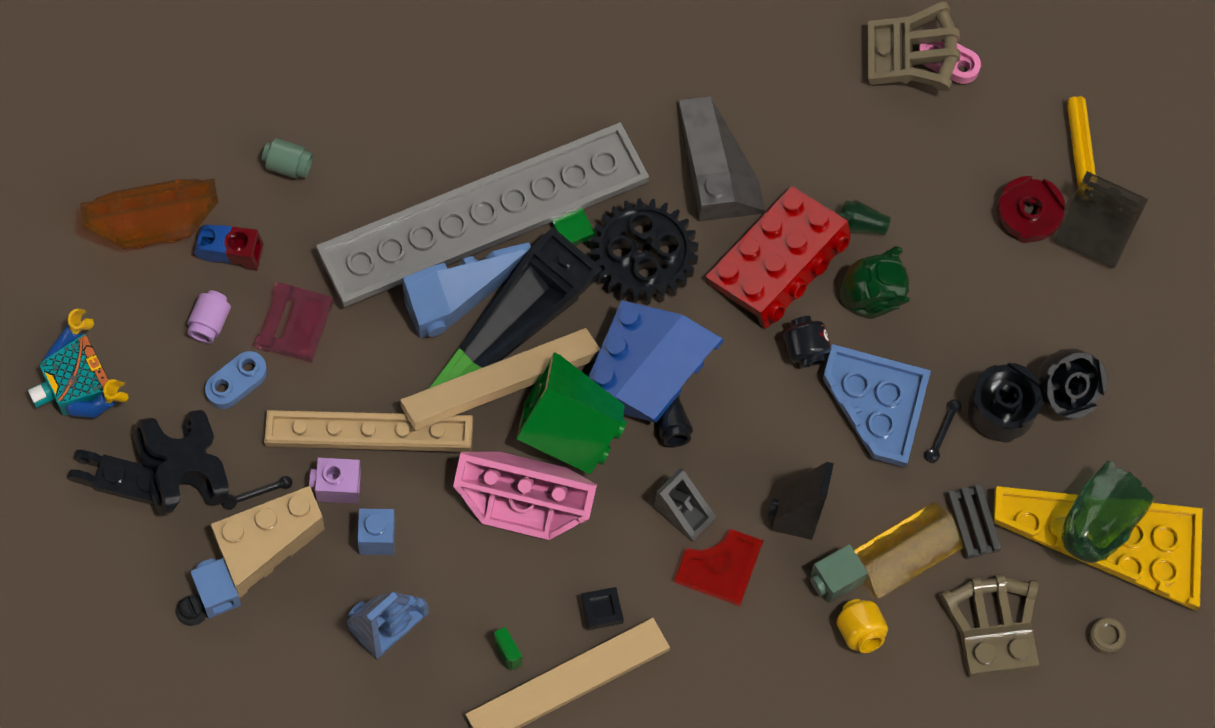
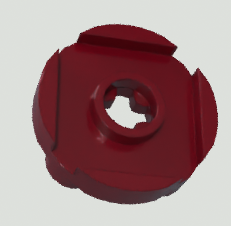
[997,176,1065,243]

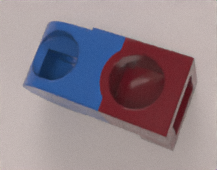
[194,225,264,271]

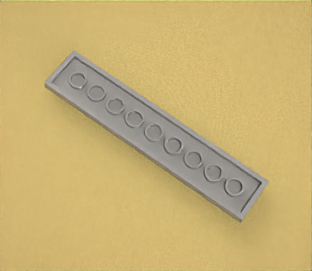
[316,122,649,307]

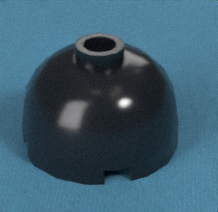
[1037,348,1108,419]

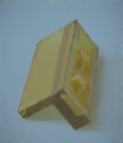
[854,502,963,598]

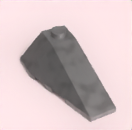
[678,96,765,222]

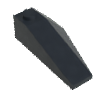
[768,462,834,540]

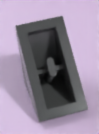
[654,468,717,541]

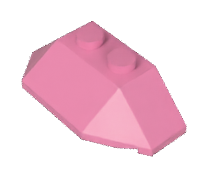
[453,452,597,540]

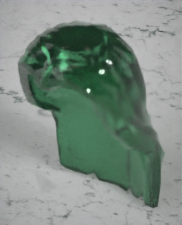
[1061,460,1155,563]

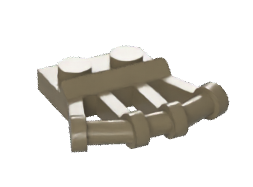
[868,2,960,91]
[939,574,1039,677]

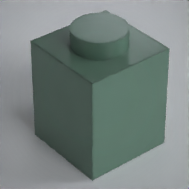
[810,544,868,603]

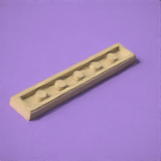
[400,328,600,431]
[264,410,474,452]
[466,618,670,728]

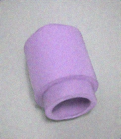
[187,290,231,344]

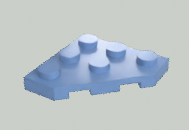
[823,344,931,468]

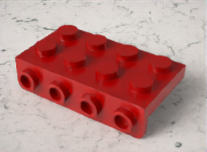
[705,186,851,328]

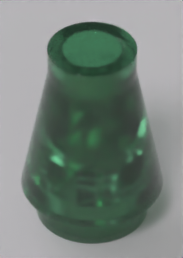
[840,199,891,235]

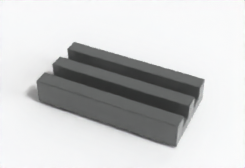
[947,484,1001,559]

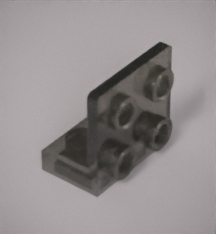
[1054,171,1148,268]

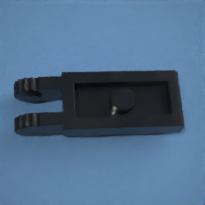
[67,449,156,506]

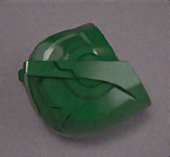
[838,246,909,319]

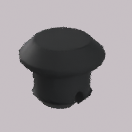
[176,595,207,626]

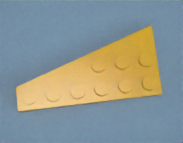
[993,486,1203,611]

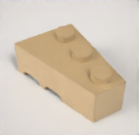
[211,486,325,599]

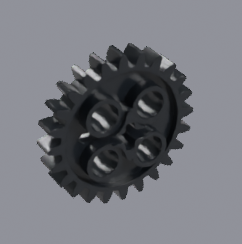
[590,198,699,304]

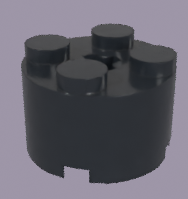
[968,363,1043,443]

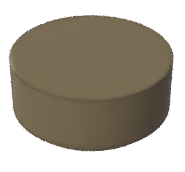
[1089,618,1126,655]

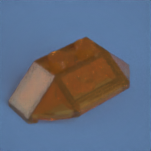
[80,179,219,249]

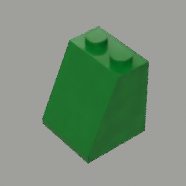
[517,352,627,475]

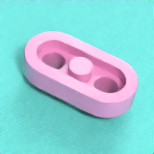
[918,42,981,84]

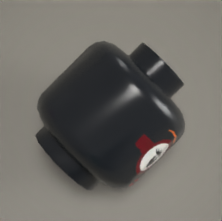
[783,316,831,368]

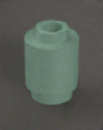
[261,138,314,179]

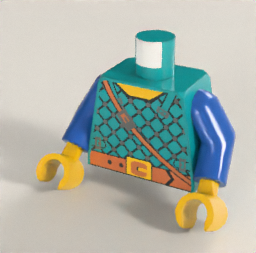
[28,309,128,418]

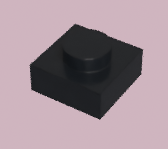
[582,587,624,630]

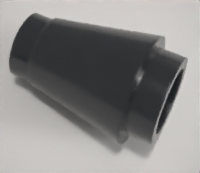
[659,396,693,447]

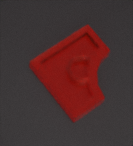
[674,529,764,606]

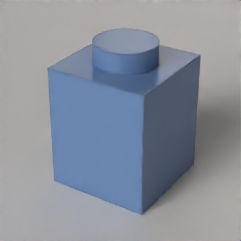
[358,508,396,555]
[190,558,242,619]

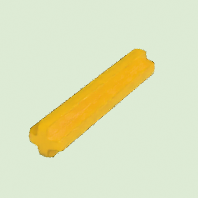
[1067,96,1097,189]

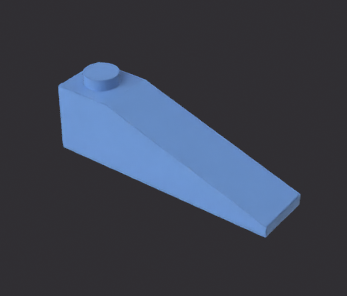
[403,242,531,338]
[347,592,429,660]

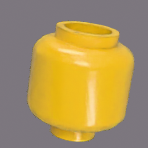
[836,599,888,653]

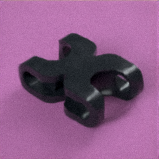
[134,410,229,514]

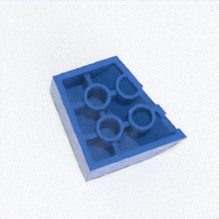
[589,300,724,423]

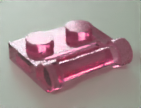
[254,283,333,363]

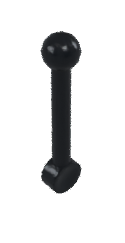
[925,399,962,463]
[223,476,293,510]

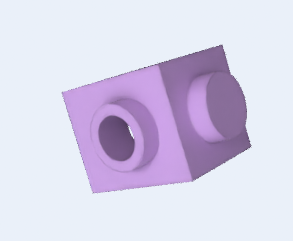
[309,458,361,504]

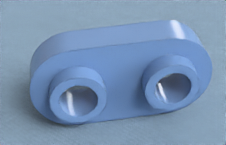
[205,351,267,409]

